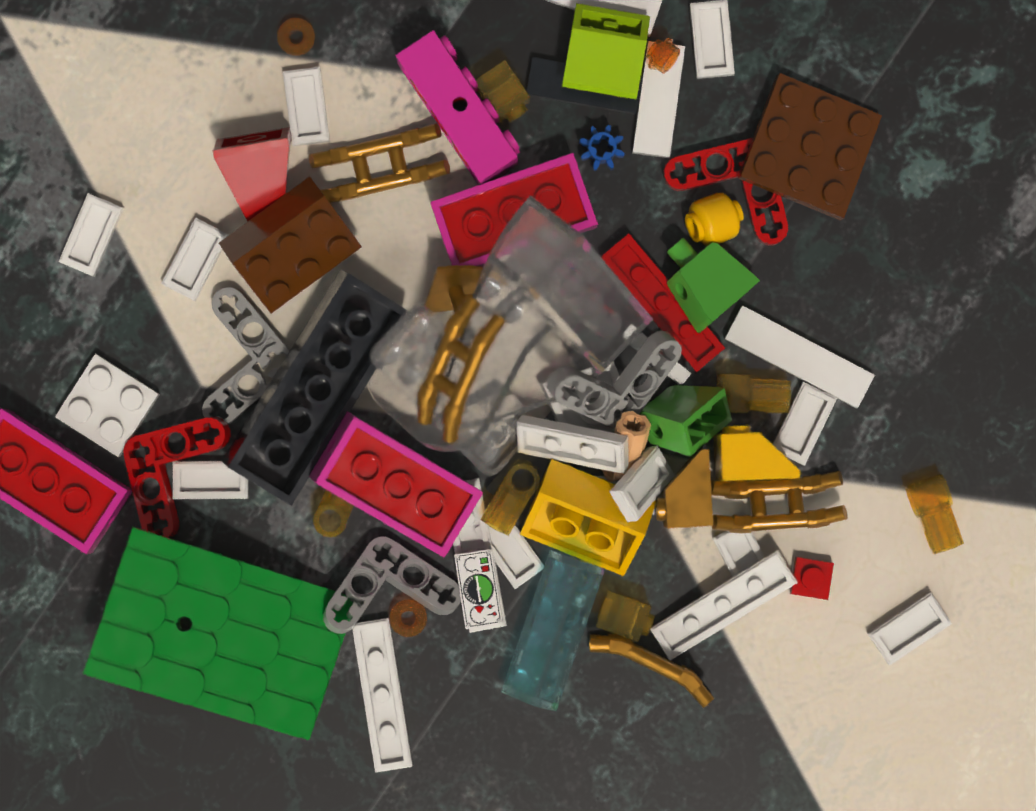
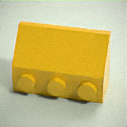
[714,426,800,481]
[520,459,656,576]

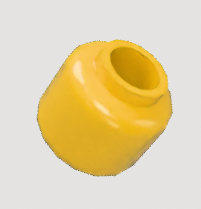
[685,193,744,246]

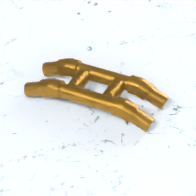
[309,123,450,203]
[417,295,507,443]
[711,471,848,533]
[589,634,714,708]

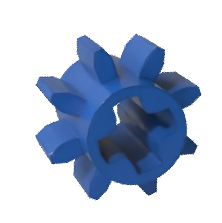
[579,125,625,171]

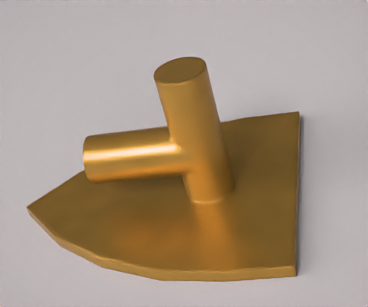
[422,265,513,328]

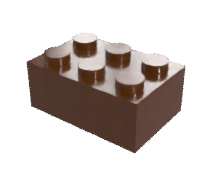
[219,176,362,314]

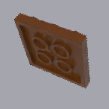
[738,73,882,220]

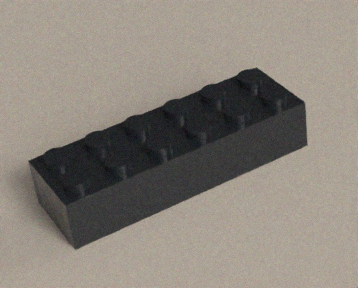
[222,269,411,506]

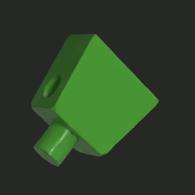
[667,238,760,333]
[639,385,732,456]

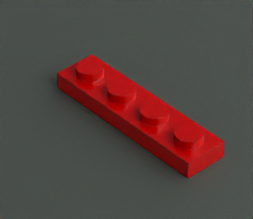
[600,233,725,372]

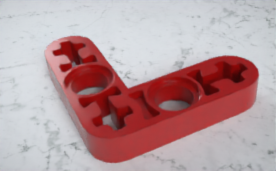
[663,138,788,246]
[123,417,231,539]

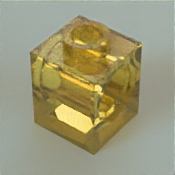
[476,60,530,123]
[595,590,655,642]

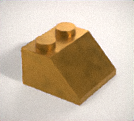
[655,449,713,528]

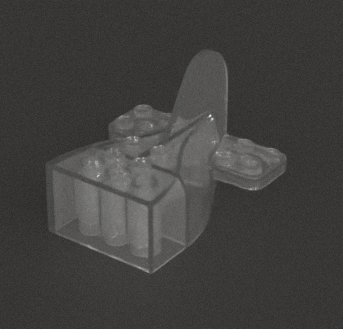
[368,196,653,476]

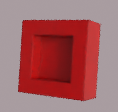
[790,557,834,600]

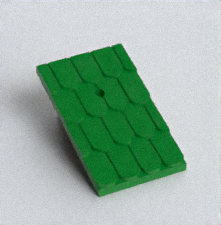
[83,527,354,740]

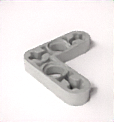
[202,287,290,425]
[547,331,682,429]
[323,537,461,634]

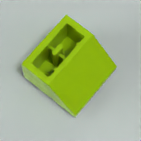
[562,3,650,100]

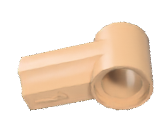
[602,411,651,482]

